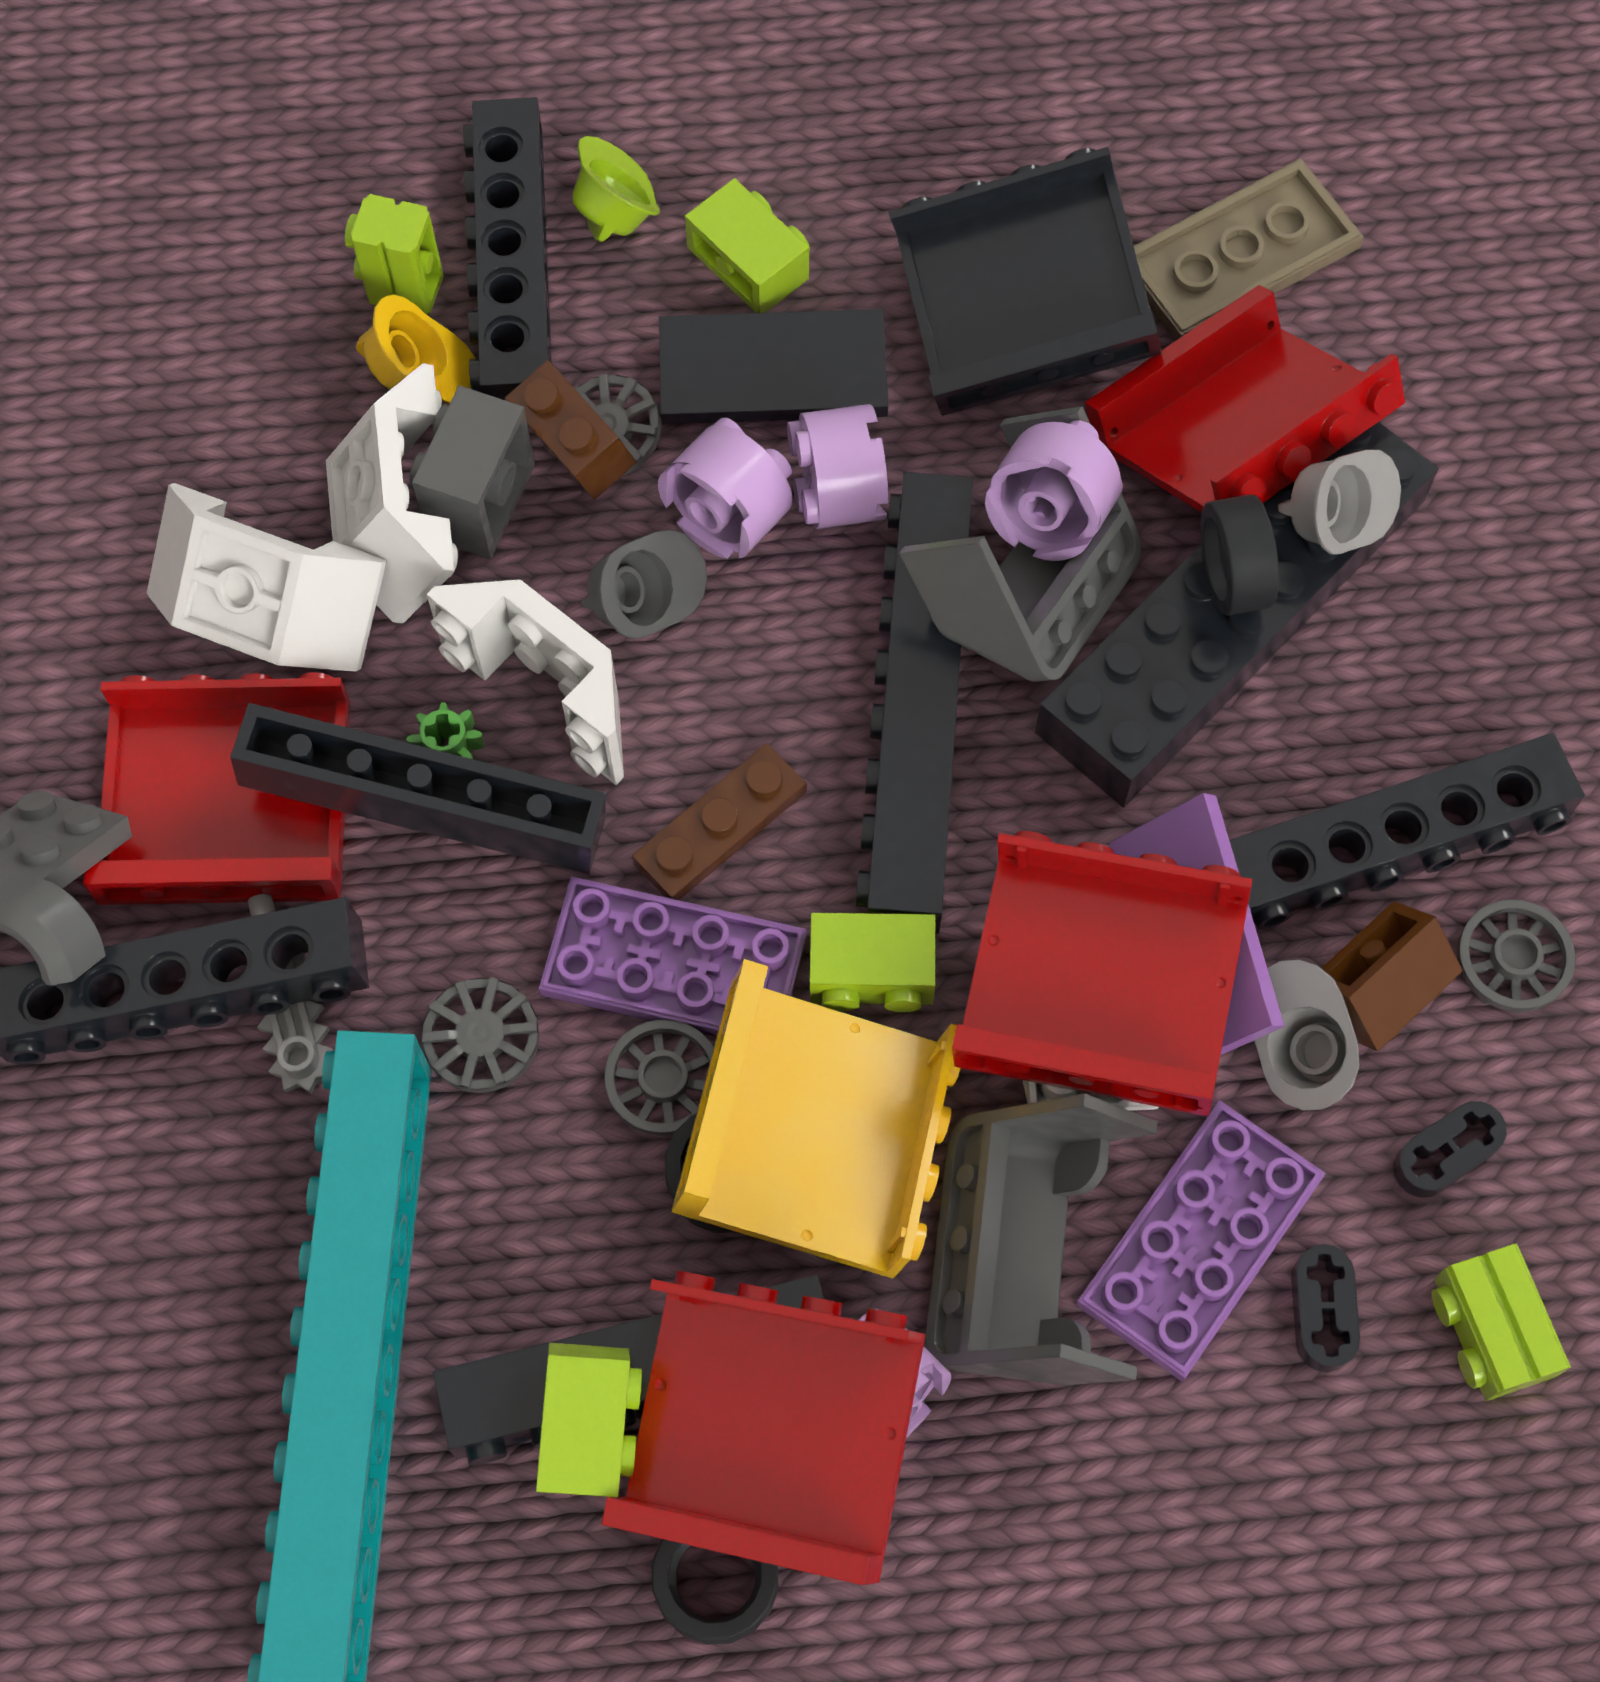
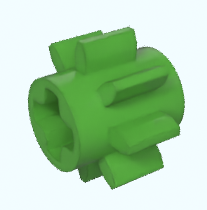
[407,702,485,759]

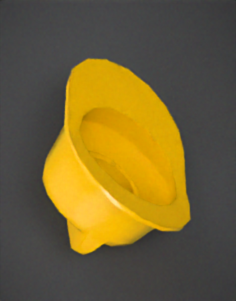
[355,294,476,404]

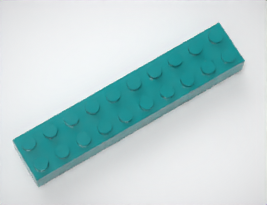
[247,1030,432,1682]

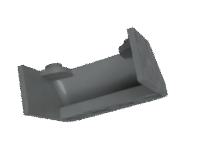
[899,406,1141,682]
[925,1093,1158,1385]

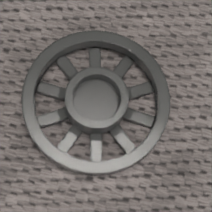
[573,373,662,477]
[1457,900,1576,1014]
[422,977,539,1093]
[604,1020,714,1136]

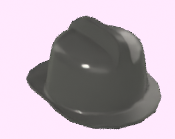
[580,529,707,639]

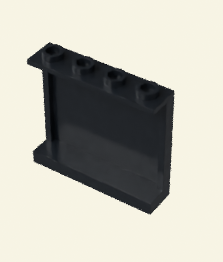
[889,147,1162,416]

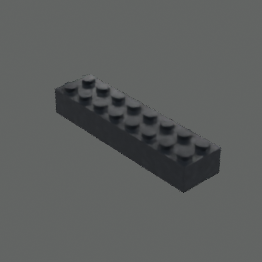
[1035,422,1439,808]

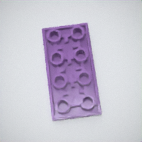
[1110,793,1285,1055]
[539,876,807,1036]
[1076,1100,1326,1382]

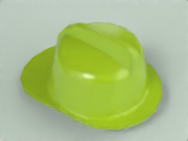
[572,136,660,242]

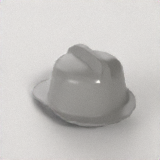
[1278,450,1401,554]
[1254,959,1359,1111]

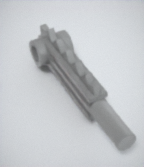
[244,894,335,1094]

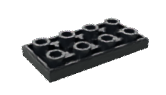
[659,309,889,424]

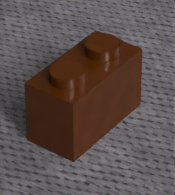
[505,360,637,500]
[1322,901,1463,1052]

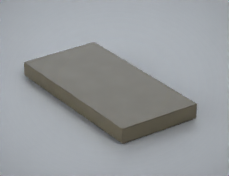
[1134,158,1364,341]

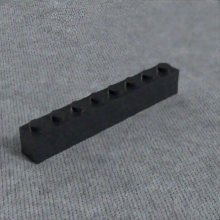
[856,472,973,934]

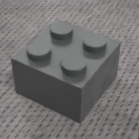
[409,385,535,560]

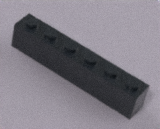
[230,703,607,874]
[433,1274,824,1465]

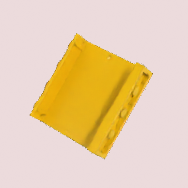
[671,959,961,1279]

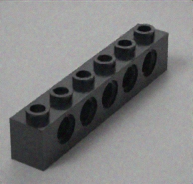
[463,97,552,401]
[1229,732,1585,929]
[0,897,369,1065]

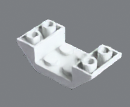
[326,363,458,624]
[146,483,387,671]
[427,580,624,785]

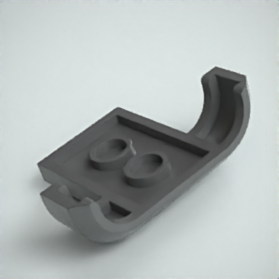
[0,790,132,986]

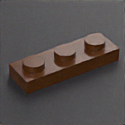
[632,742,807,900]

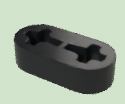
[1393,1101,1507,1197]
[1291,1244,1360,1373]

